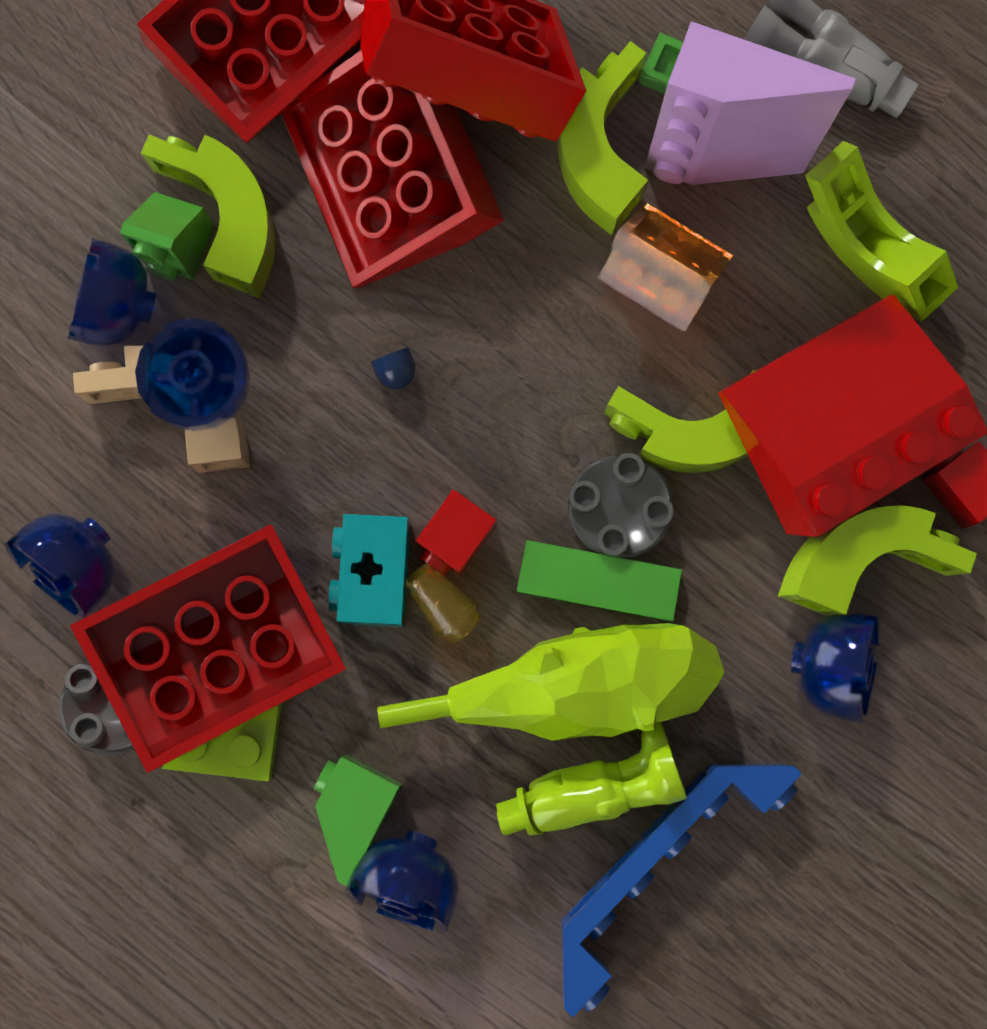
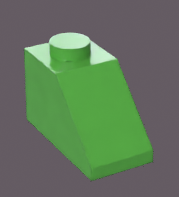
[314,754,402,887]

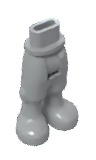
[744,0,918,118]

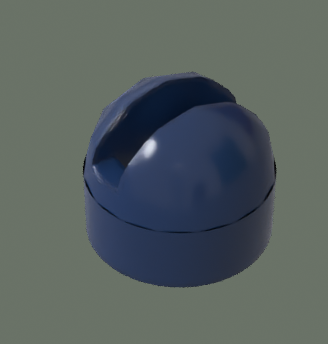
[371,347,416,389]

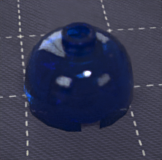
[67,238,157,346]
[135,318,251,432]
[4,513,115,618]
[791,613,880,723]
[345,831,458,931]

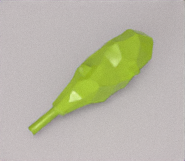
[377,623,725,741]

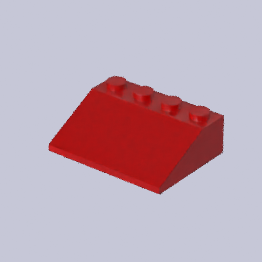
[137,0,365,145]
[360,0,587,142]
[281,51,504,288]
[718,294,987,537]
[69,524,346,773]

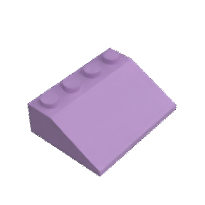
[645,21,856,185]

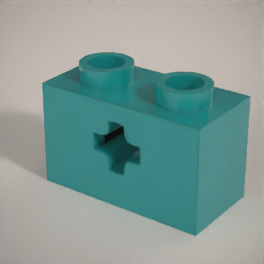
[328,514,411,627]

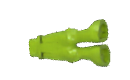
[496,722,687,836]

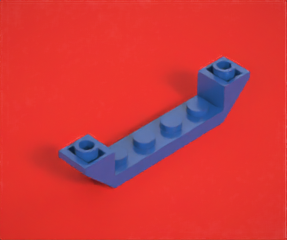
[561,764,802,1018]

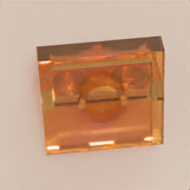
[597,203,733,332]

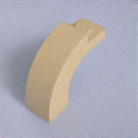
[73,346,250,473]

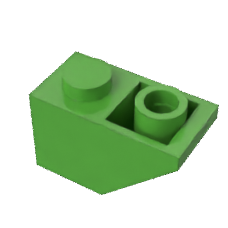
[120,192,214,281]

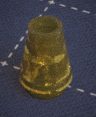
[405,564,481,644]

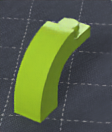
[558,41,648,236]
[141,134,276,299]
[805,141,959,322]
[604,370,755,473]
[778,506,977,616]

